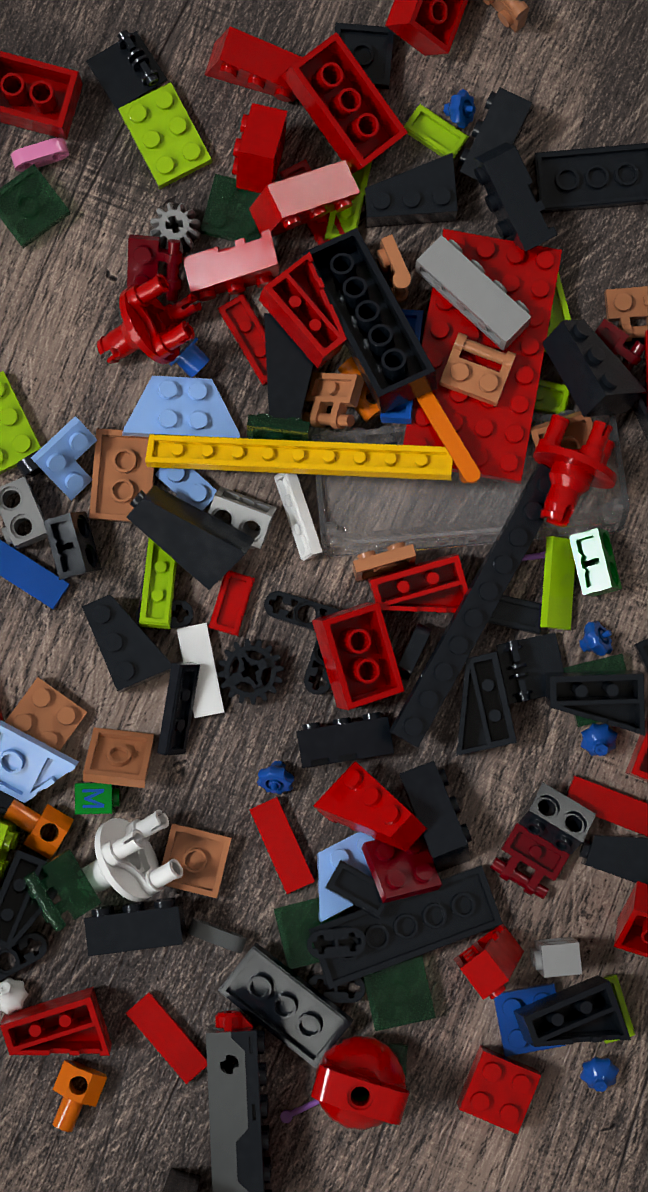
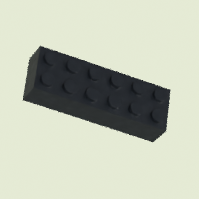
[302,228,438,414]

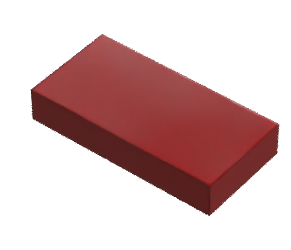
[208,571,255,637]

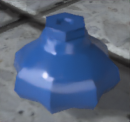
[444,89,476,129]
[579,621,613,656]
[580,723,618,756]
[257,761,294,795]
[580,1056,619,1092]

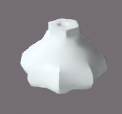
[0,977,29,1015]

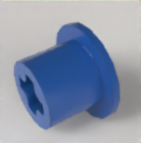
[169,336,210,378]

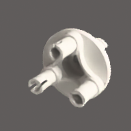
[75,809,183,902]

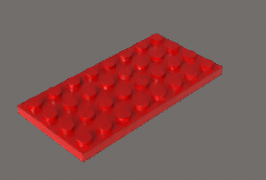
[403,229,562,484]

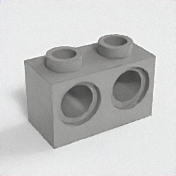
[0,476,48,550]
[208,486,277,549]
[530,937,582,978]

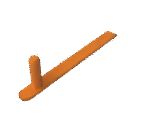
[416,391,481,483]

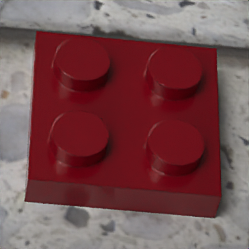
[361,835,442,903]

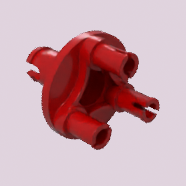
[97,273,202,364]
[533,414,618,527]

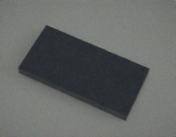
[534,143,648,213]
[218,942,354,1068]

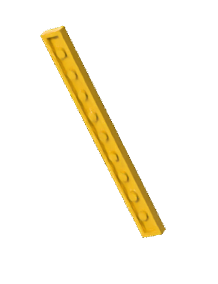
[145,434,453,481]

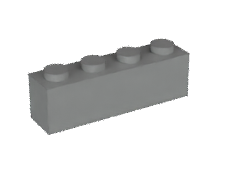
[415,235,531,352]

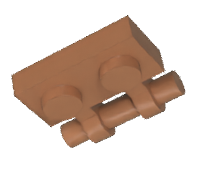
[604,286,648,342]
[303,372,364,429]

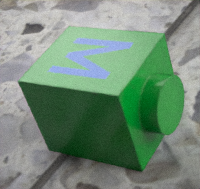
[75,783,121,815]

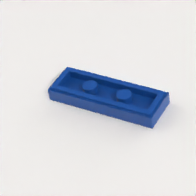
[0,540,70,610]

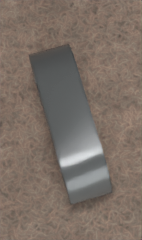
[187,918,247,953]

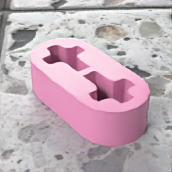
[11,138,69,172]

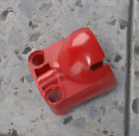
[310,1036,410,1130]

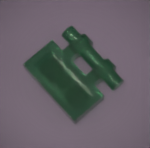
[24,849,101,932]

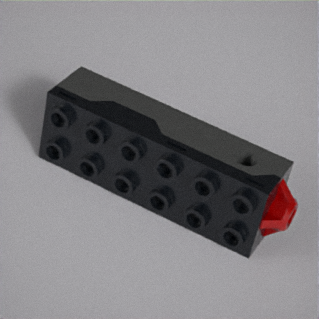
[206,1010,272,1192]

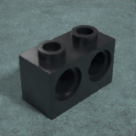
[44,511,102,580]
[518,782,596,855]

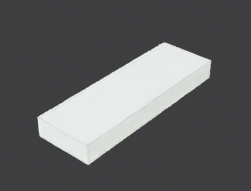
[274,473,323,561]
[177,623,225,719]

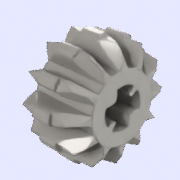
[150,203,201,253]

